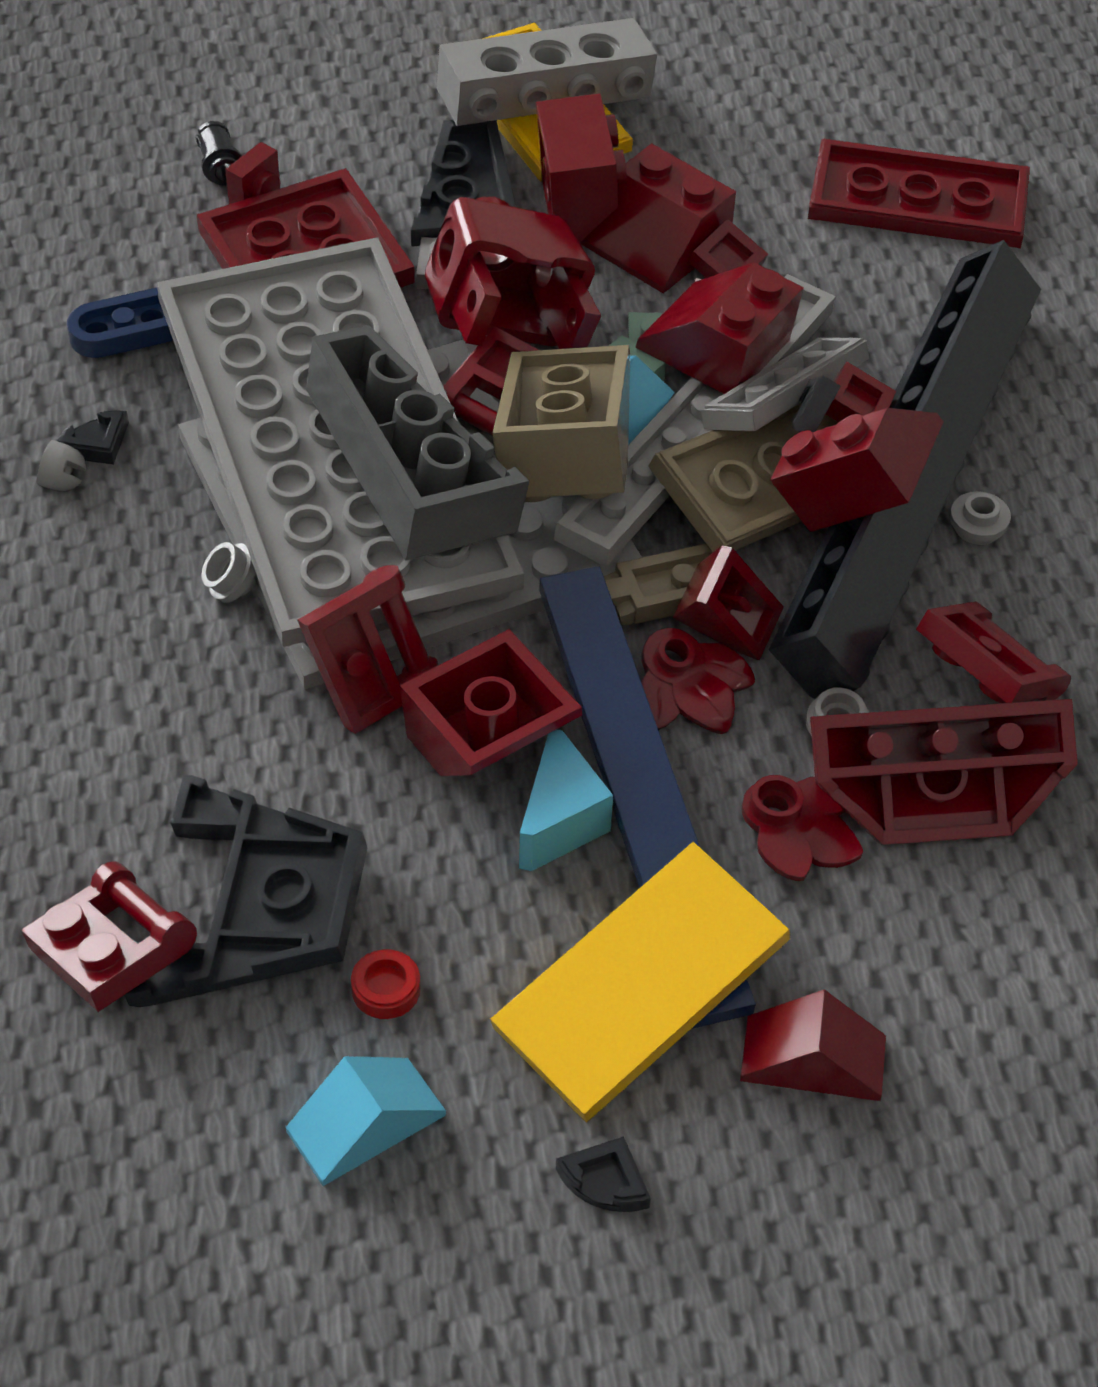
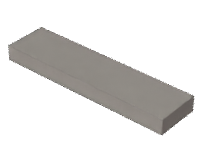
[701,338,869,431]

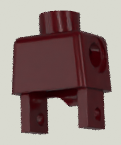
[425,197,601,349]

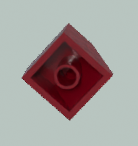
[536,93,627,243]
[580,143,736,294]
[636,262,804,394]
[770,408,944,532]
[400,629,582,776]

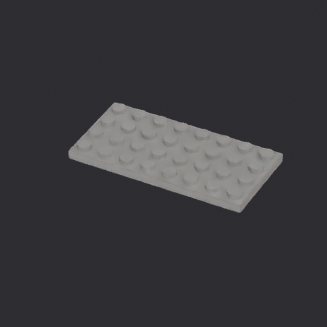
[157,237,524,647]

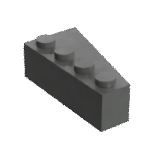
[306,325,529,561]

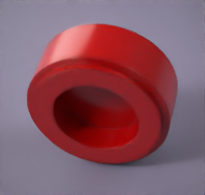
[351,949,421,1019]

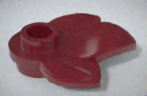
[641,628,755,734]
[742,775,863,881]

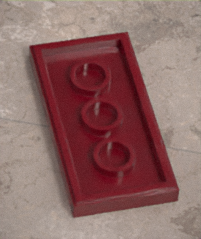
[808,139,1030,248]

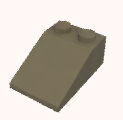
[493,345,630,502]

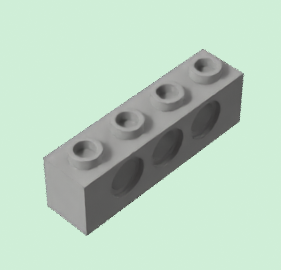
[436,18,657,126]

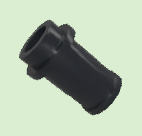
[195,121,242,186]

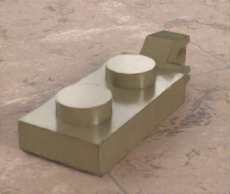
[604,544,713,625]

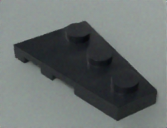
[411,120,516,247]

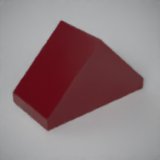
[673,546,784,661]
[740,989,886,1101]

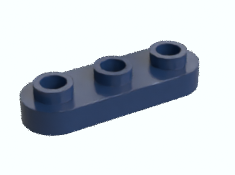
[67,287,173,358]

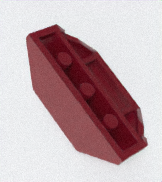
[810,699,1078,845]

